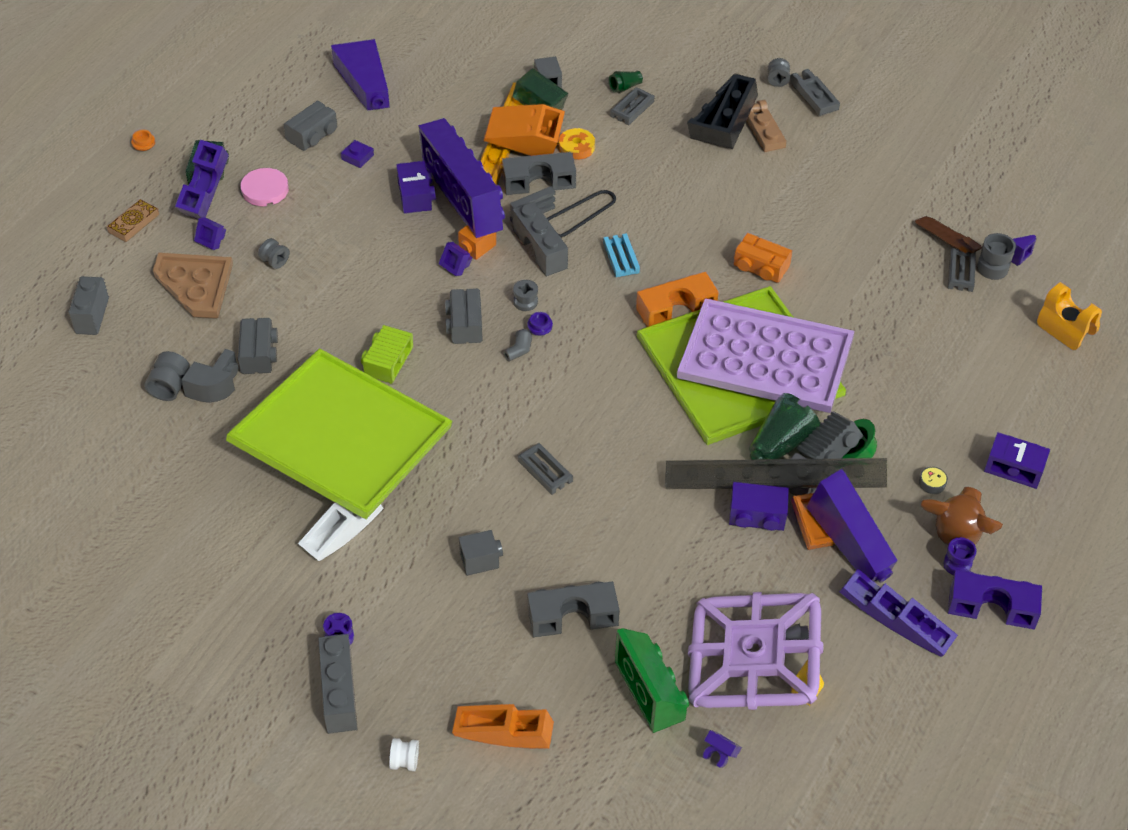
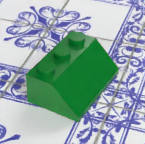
[615,628,689,733]

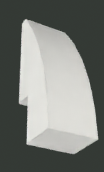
[298,503,384,561]

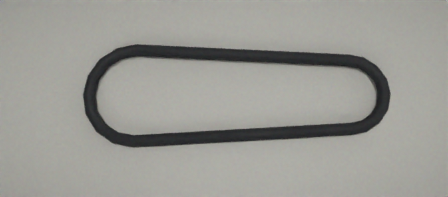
[547,190,616,238]

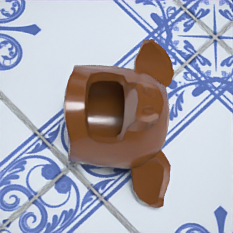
[921,487,1003,545]

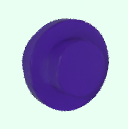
[527,312,553,335]

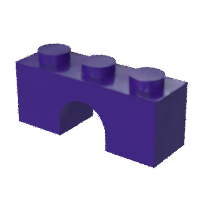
[175,139,229,219]
[948,570,1042,630]

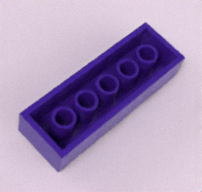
[418,118,505,238]

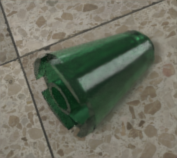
[749,393,821,466]

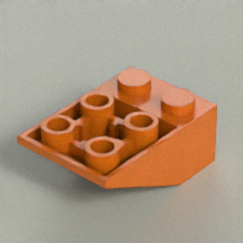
[484,104,565,156]

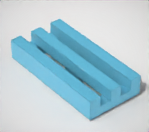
[603,233,640,277]

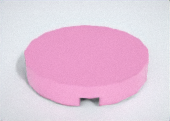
[241,168,289,206]

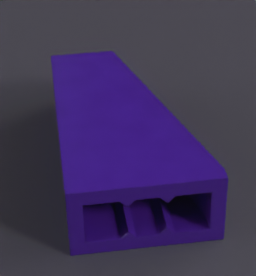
[331,39,390,111]
[806,469,898,583]

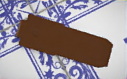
[915,216,982,253]

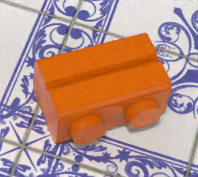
[734,233,792,283]

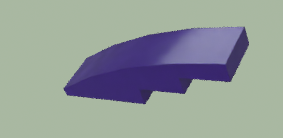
[839,569,958,657]

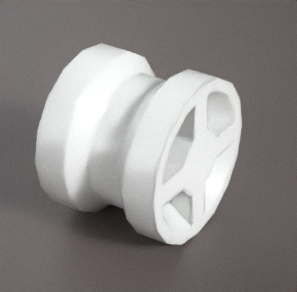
[390,738,419,771]

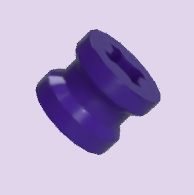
[323,613,354,645]

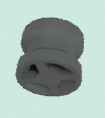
[768,58,790,87]
[258,238,290,269]
[513,279,538,311]

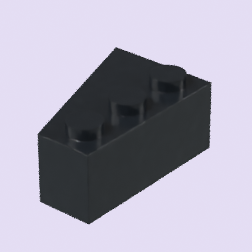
[687,73,758,149]

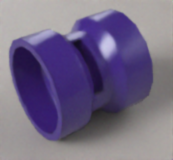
[943,537,977,576]

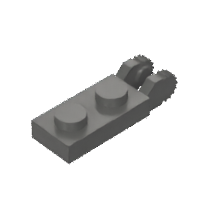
[790,69,840,116]

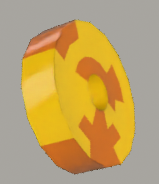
[559,128,595,160]

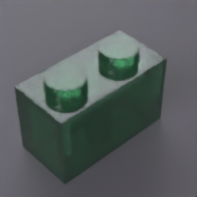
[512,68,569,110]

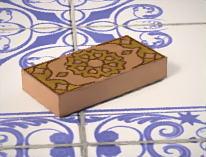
[107,199,159,242]

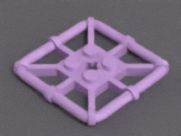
[688,592,823,710]

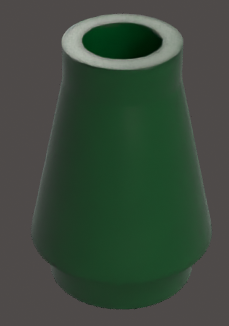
[608,71,643,93]

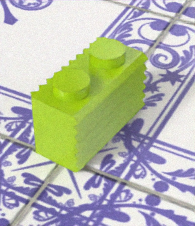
[361,325,414,384]

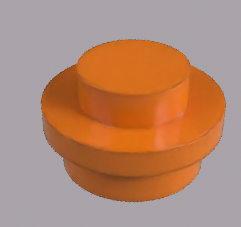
[131,130,155,151]

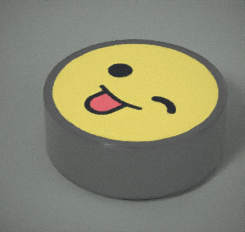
[919,467,948,494]

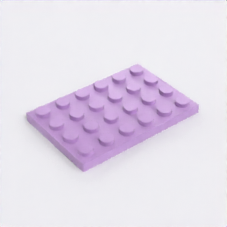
[677,298,854,413]

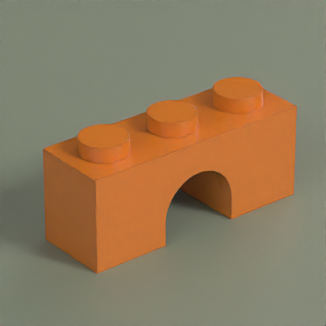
[636,272,719,327]

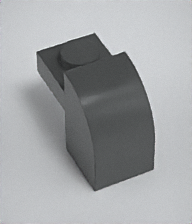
[181,349,238,403]

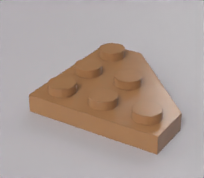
[153,252,233,318]

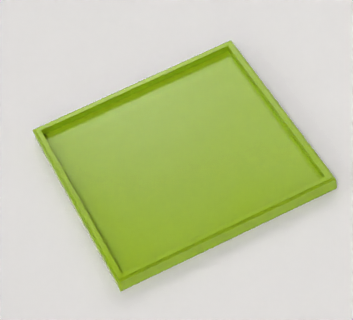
[637,286,846,445]
[226,348,453,519]

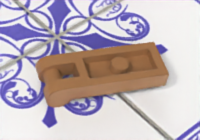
[746,100,787,152]

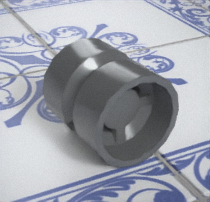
[977,233,1016,280]
[144,351,190,401]

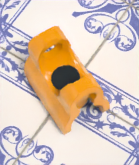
[1037,282,1102,350]

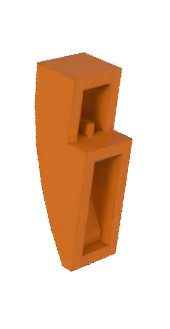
[452,704,554,749]

